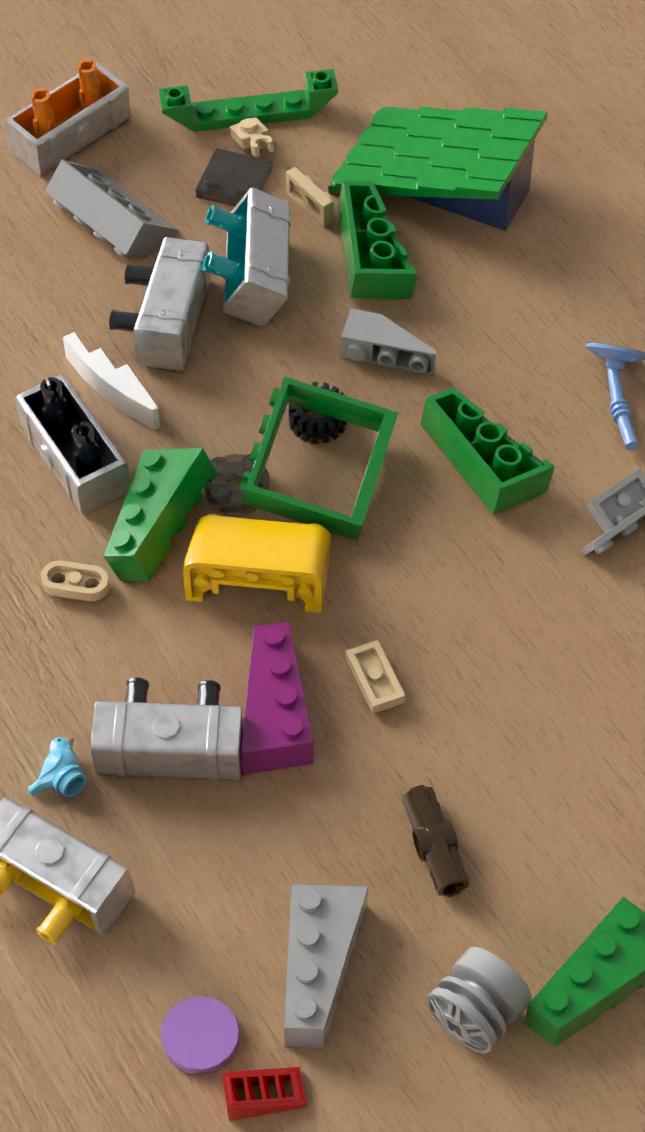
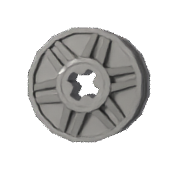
[426,946,532,1054]

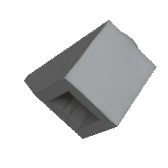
[341,308,437,375]

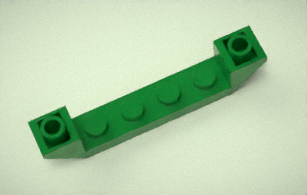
[159,69,338,132]

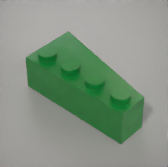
[338,181,417,299]
[420,388,555,515]
[103,448,218,581]
[525,896,645,1047]

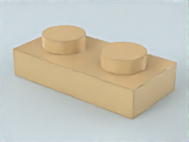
[286,167,334,228]
[345,640,406,714]

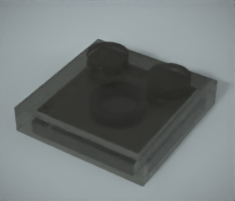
[196,148,273,207]

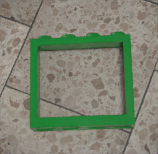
[239,376,398,541]

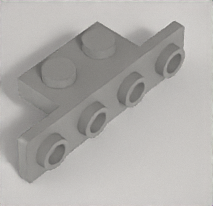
[580,469,645,555]

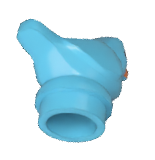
[28,737,87,798]

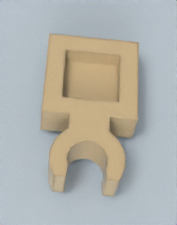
[230,117,274,157]

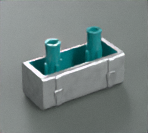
[202,188,291,326]

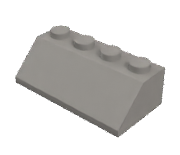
[45,160,179,259]

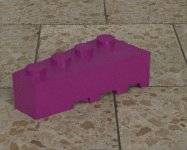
[241,621,314,775]

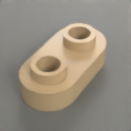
[41,560,110,601]

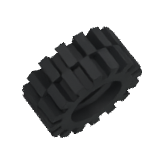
[289,382,347,444]

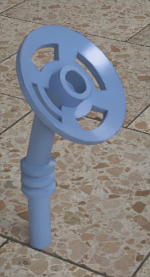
[585,343,645,451]

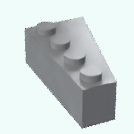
[284,884,368,1048]

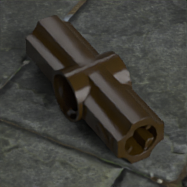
[402,785,469,897]

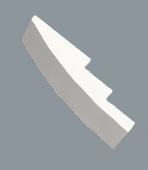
[63,332,160,430]

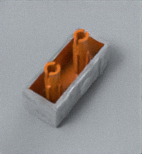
[4,59,131,176]

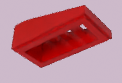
[222,1067,307,1121]

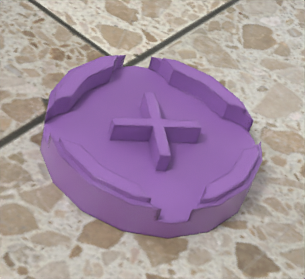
[161,996,239,1074]

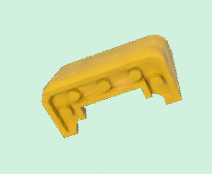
[183,514,331,613]

